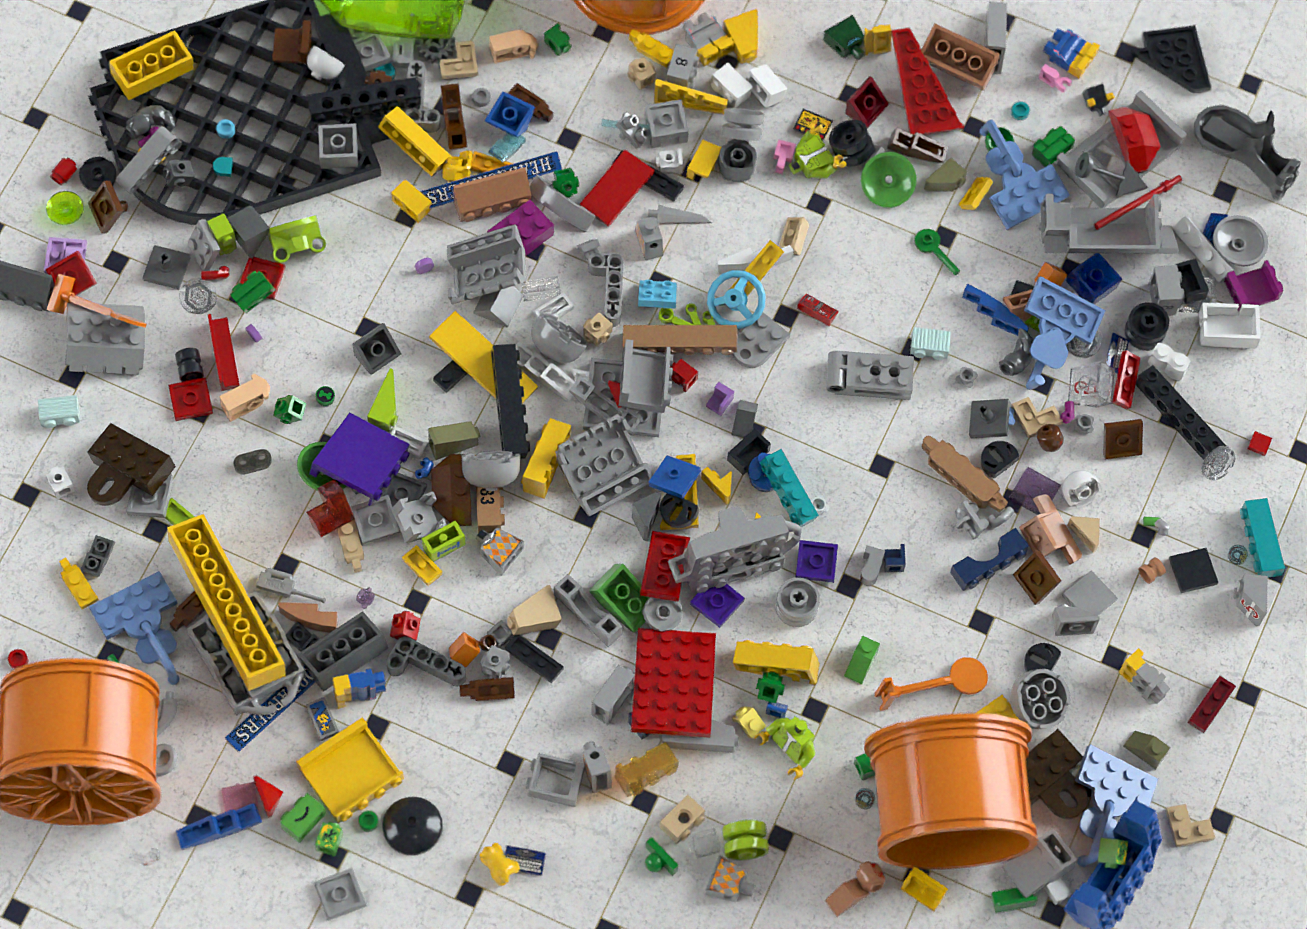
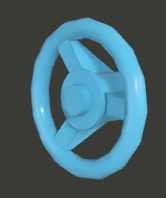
[707,270,766,329]

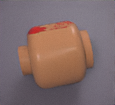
[856,861,885,893]

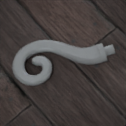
[156,692,178,776]

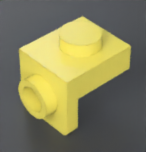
[732,706,766,738]

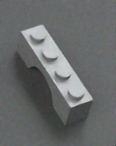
[554,574,623,647]

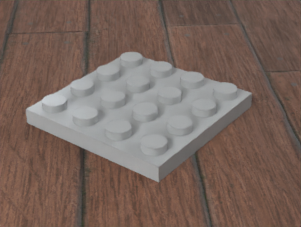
[583,358,661,437]

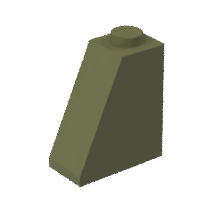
[428,421,481,460]

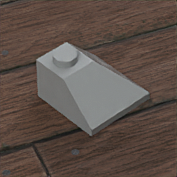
[1052,605,1100,636]

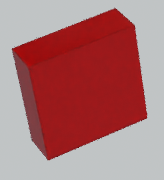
[1247,431,1272,456]

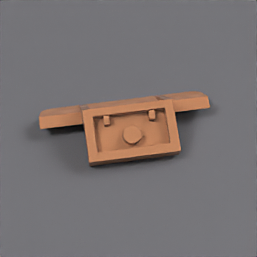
[1019,494,1082,565]

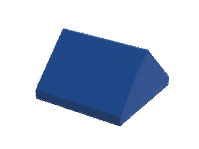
[485,91,535,137]

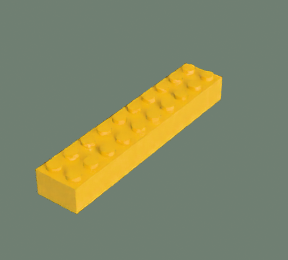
[167,514,285,691]

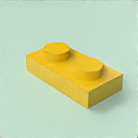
[958,177,993,210]
[402,545,443,586]

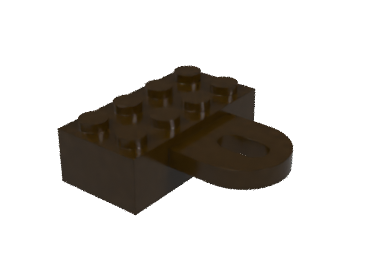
[87,423,176,506]
[1025,729,1088,819]

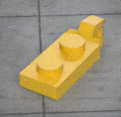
[629,30,674,68]
[59,557,99,610]

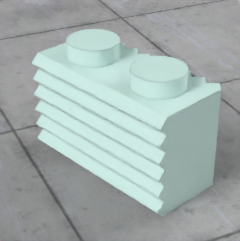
[910,327,951,360]
[38,395,80,428]

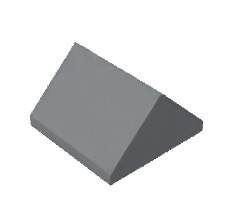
[473,286,523,327]

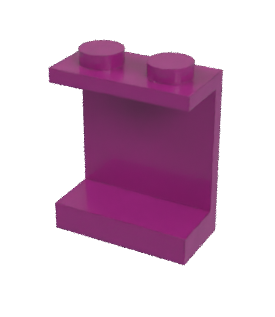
[1224,260,1283,312]

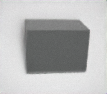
[227,206,269,258]
[353,323,401,375]
[632,492,661,541]

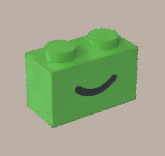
[280,793,326,843]

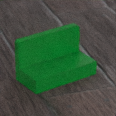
[991,888,1038,913]

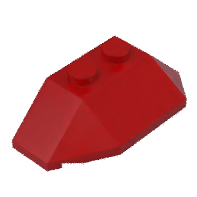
[1108,107,1161,173]

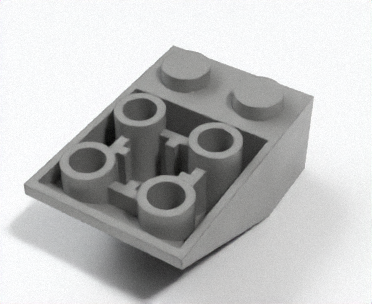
[1002,828,1077,898]

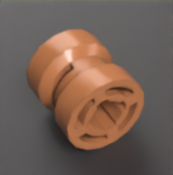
[1138,557,1166,584]

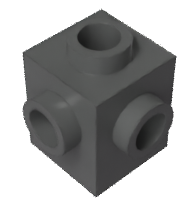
[163,159,195,187]

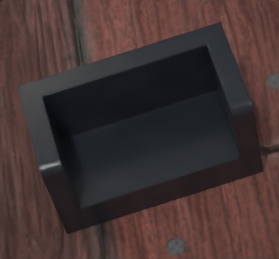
[1175,258,1209,304]
[727,429,771,475]

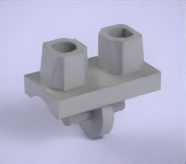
[616,112,650,149]
[955,500,989,539]

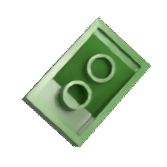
[589,564,650,633]

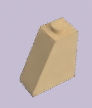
[507,585,562,636]

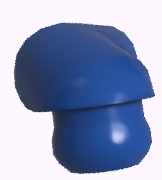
[415,457,434,479]

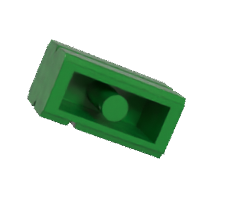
[1032,126,1075,167]
[230,271,276,314]

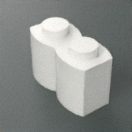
[1148,343,1191,381]

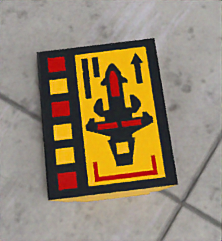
[793,109,833,141]

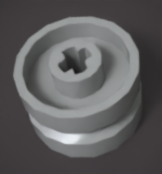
[722,108,764,141]
[776,578,820,627]

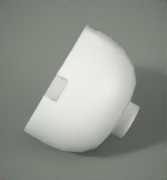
[307,46,345,80]
[1062,470,1102,508]

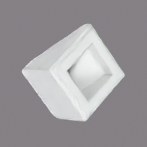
[1044,878,1072,906]

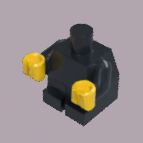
[1082,83,1115,116]

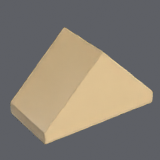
[1067,516,1100,553]

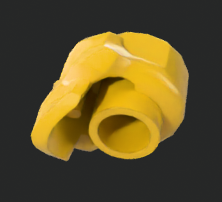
[442,150,472,183]

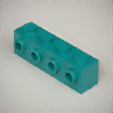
[760,449,819,527]
[1240,498,1285,577]

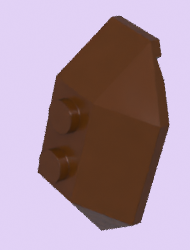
[431,454,472,526]

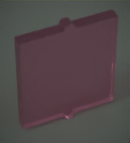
[221,782,260,814]

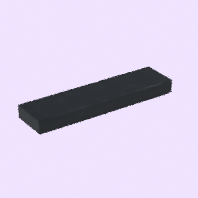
[612,150,684,202]

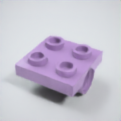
[44,237,87,274]

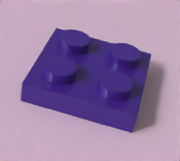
[795,540,838,583]
[690,584,745,628]

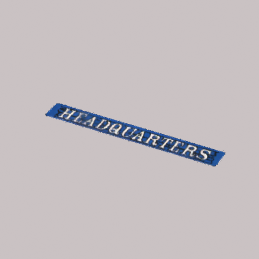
[420,151,562,208]
[225,666,315,751]

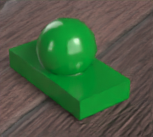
[645,837,678,876]

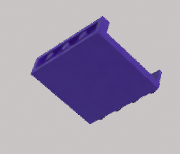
[310,412,410,506]

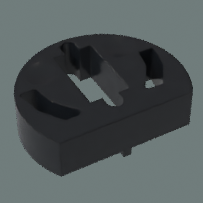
[981,441,1019,478]
[660,493,699,528]
[1024,643,1061,672]

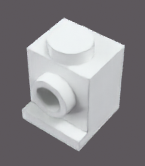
[656,148,683,174]
[46,467,75,500]

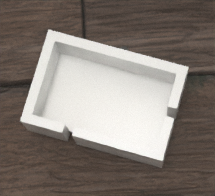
[1199,303,1261,349]

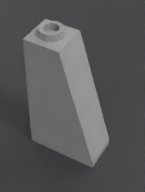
[985,1,1007,74]
[662,720,738,753]

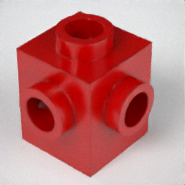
[390,611,421,641]

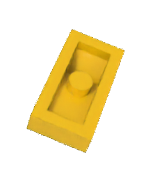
[701,467,732,505]

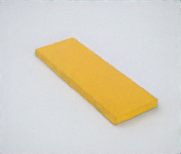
[429,311,538,404]

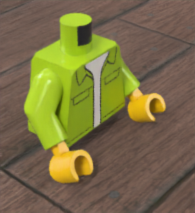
[789,120,846,179]
[754,717,815,780]

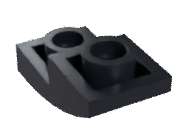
[285,621,320,652]

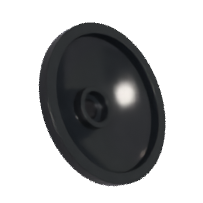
[382,796,443,855]

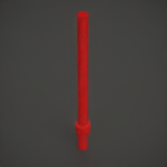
[1094,175,1182,230]

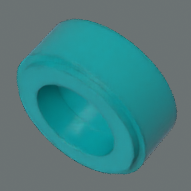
[1011,101,1030,120]

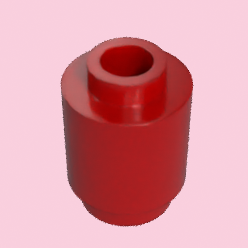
[50,157,77,186]

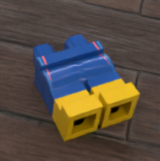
[1043,28,1100,79]
[333,669,386,709]

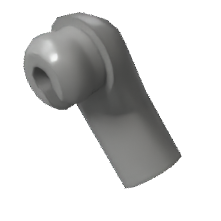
[987,507,1014,528]

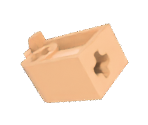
[489,30,538,64]
[219,374,270,422]

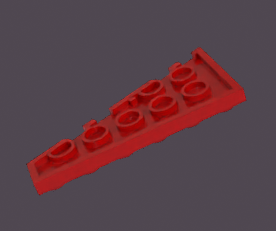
[892,27,965,135]

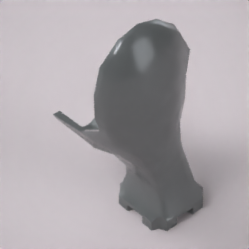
[1194,105,1301,201]

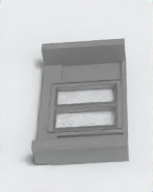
[1057,90,1187,208]

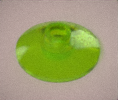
[46,191,84,225]

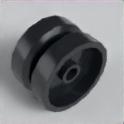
[828,119,875,167]
[1125,302,1170,351]

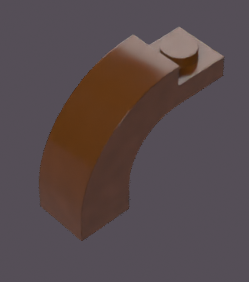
[440,83,467,150]

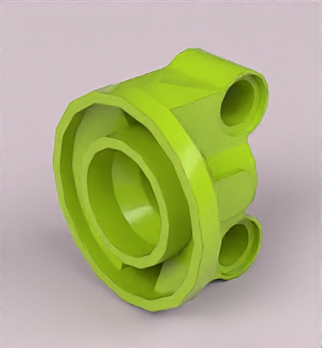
[267,215,326,263]

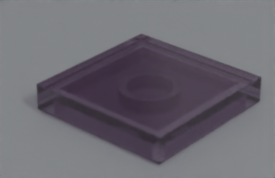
[1009,467,1061,515]

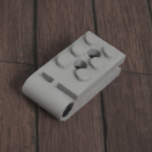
[826,351,914,400]

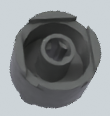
[719,139,757,182]

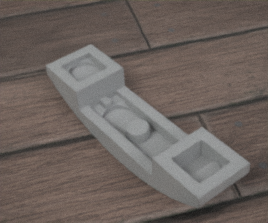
[530,175,595,231]
[569,376,643,433]

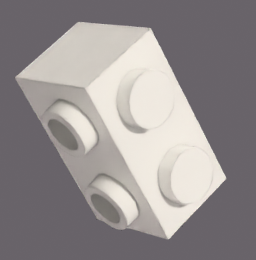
[710,63,753,108]
[746,64,787,107]

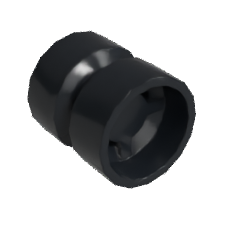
[175,348,204,382]

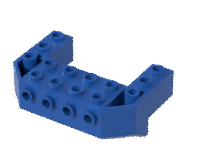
[1064,800,1162,929]

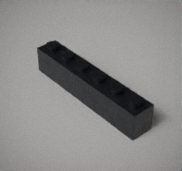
[491,344,530,459]

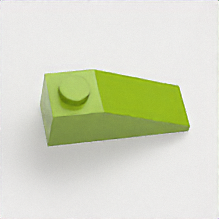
[367,368,398,432]

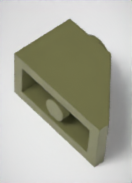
[924,158,967,191]
[1123,731,1171,770]

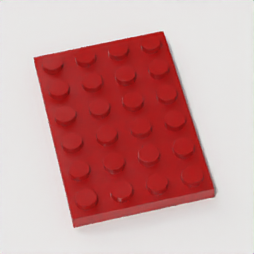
[631,628,716,738]

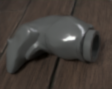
[125,105,175,140]
[999,328,1034,376]

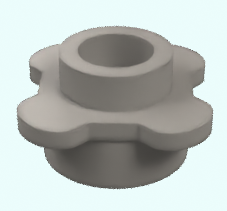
[956,367,978,388]
[1075,414,1094,433]

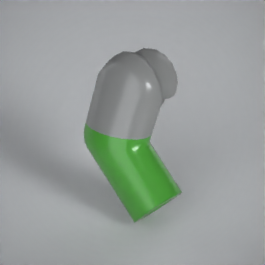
[1143,516,1170,536]

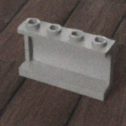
[619,339,673,413]

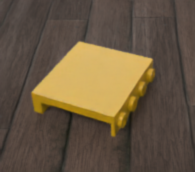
[296,717,404,823]

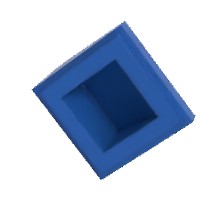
[766,702,788,718]

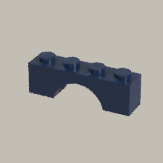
[950,528,1029,591]

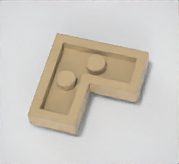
[440,41,478,80]
[1011,397,1063,438]
[1165,804,1215,847]

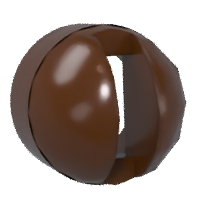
[479,634,497,651]

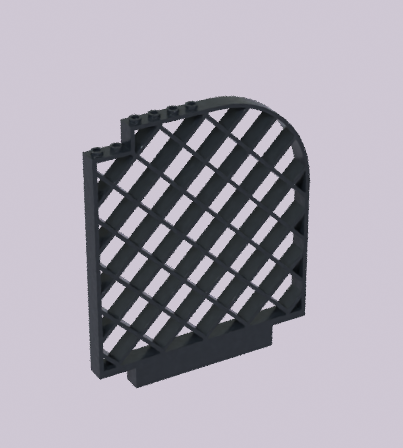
[88,0,390,225]

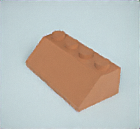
[921,23,1000,91]
[453,167,531,222]

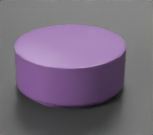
[415,258,434,274]
[246,324,262,342]

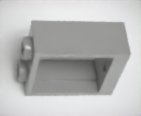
[591,665,635,725]
[526,753,585,807]

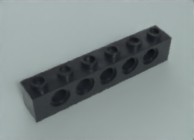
[307,77,421,123]
[1136,365,1228,467]

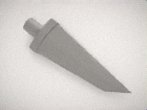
[648,205,712,224]

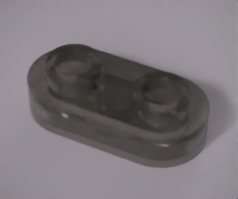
[233,449,272,475]

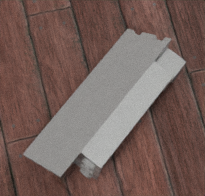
[1038,194,1179,254]

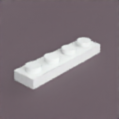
[1172,215,1235,283]

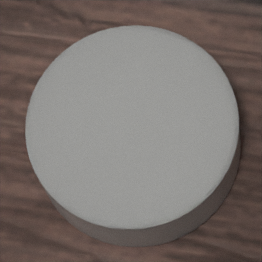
[472,88,491,107]

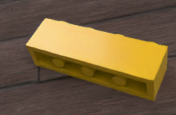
[378,106,451,177]

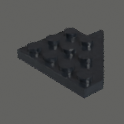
[1131,25,1212,93]

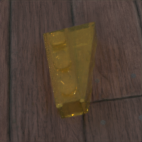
[615,742,679,797]

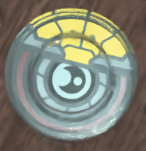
[1228,545,1248,565]
[855,788,875,809]

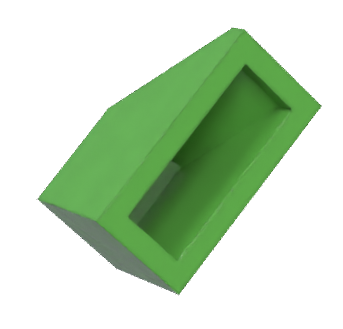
[844,635,880,685]

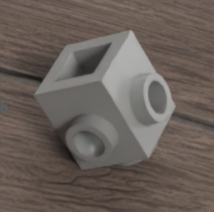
[480,645,510,679]

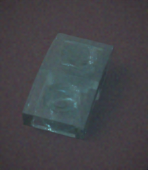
[488,133,526,163]

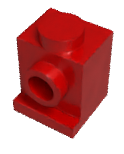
[670,359,698,392]

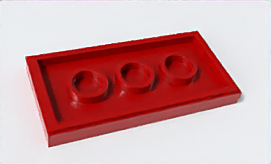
[580,149,654,227]
[640,531,690,602]

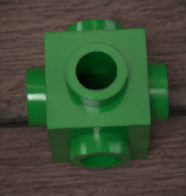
[552,167,580,198]
[273,395,306,424]
[756,672,785,703]

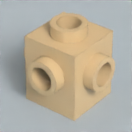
[627,56,656,90]
[583,312,613,347]

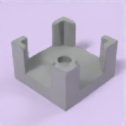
[644,100,689,148]
[392,491,447,543]

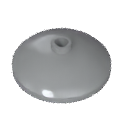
[1213,215,1268,266]

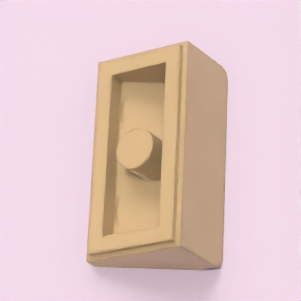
[779,217,809,255]

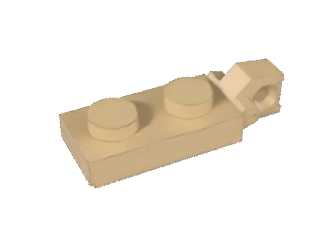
[336,519,364,573]

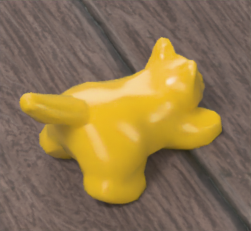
[479,843,520,886]

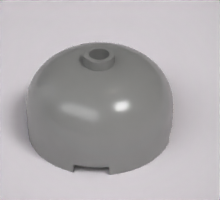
[531,312,587,363]
[462,451,520,491]
[1010,669,1070,729]

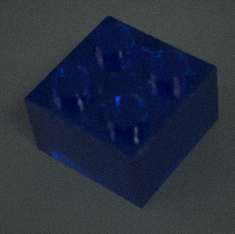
[1066,253,1122,305]

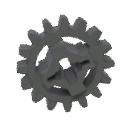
[416,25,455,63]

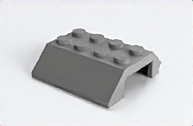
[447,224,526,304]
[65,303,145,375]
[555,414,653,516]

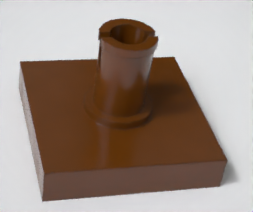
[88,181,128,233]
[1103,419,1143,460]
[1013,550,1062,605]

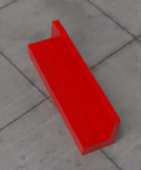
[207,314,240,391]

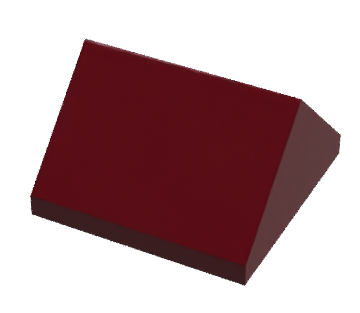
[845,76,889,128]

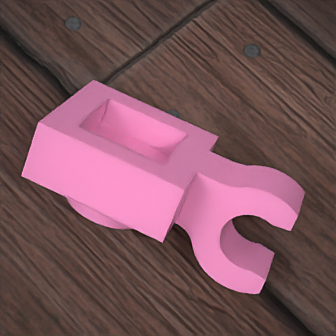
[1039,64,1072,93]
[774,139,796,174]

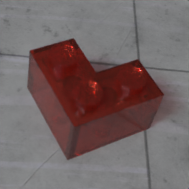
[306,480,355,537]

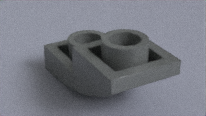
[81,535,115,577]

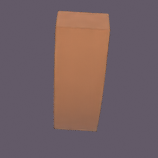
[278,602,338,633]

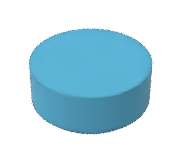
[216,119,235,139]

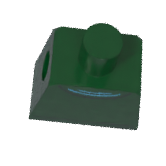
[823,15,865,60]

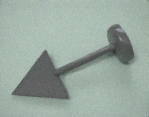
[1075,152,1148,196]

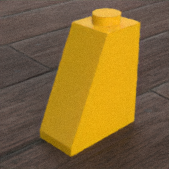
[723,8,758,64]

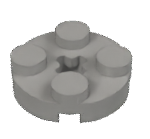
[642,597,683,632]

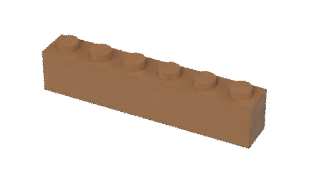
[623,325,738,355]

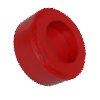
[8,649,28,669]

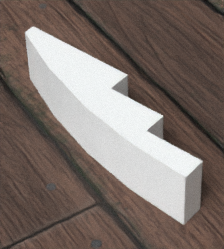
[716,245,794,273]
[516,341,575,401]

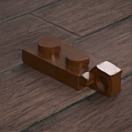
[508,83,554,122]
[169,591,205,632]
[459,677,515,701]

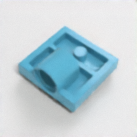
[638,280,677,309]

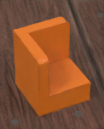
[1034,262,1067,287]
[449,632,480,667]

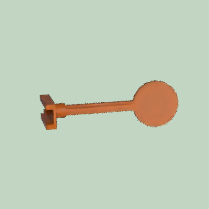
[47,274,147,328]
[874,657,988,711]

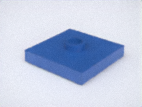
[648,455,701,499]

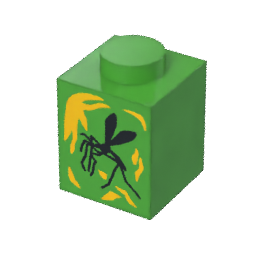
[315,822,343,856]
[1098,838,1128,868]

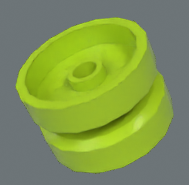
[722,820,769,860]

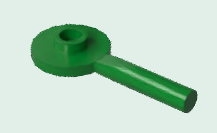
[914,229,960,275]

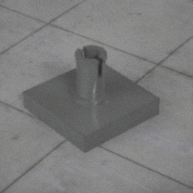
[143,245,191,290]
[969,399,1010,438]

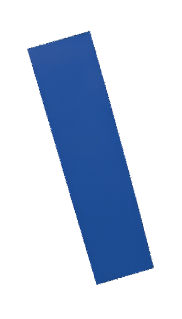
[962,283,1029,336]
[176,803,262,849]

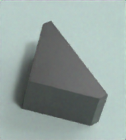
[732,400,758,438]

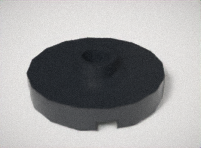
[79,156,117,192]

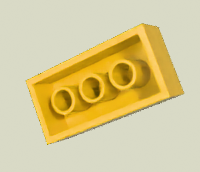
[109,30,194,100]

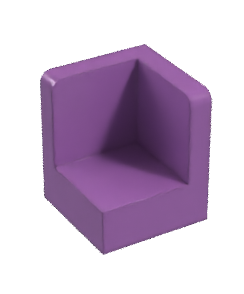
[706,382,735,416]

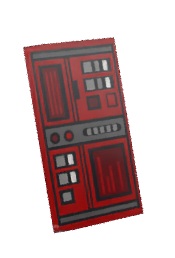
[797,293,839,326]

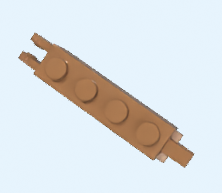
[921,435,1008,513]

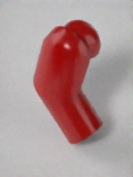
[201,266,230,280]

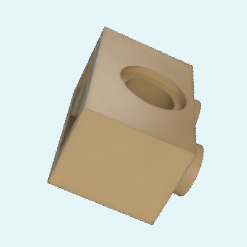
[659,794,705,844]

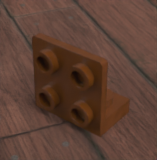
[272,20,312,64]

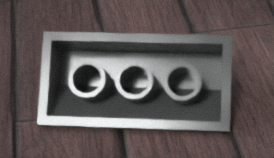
[0,261,55,311]
[298,611,389,692]

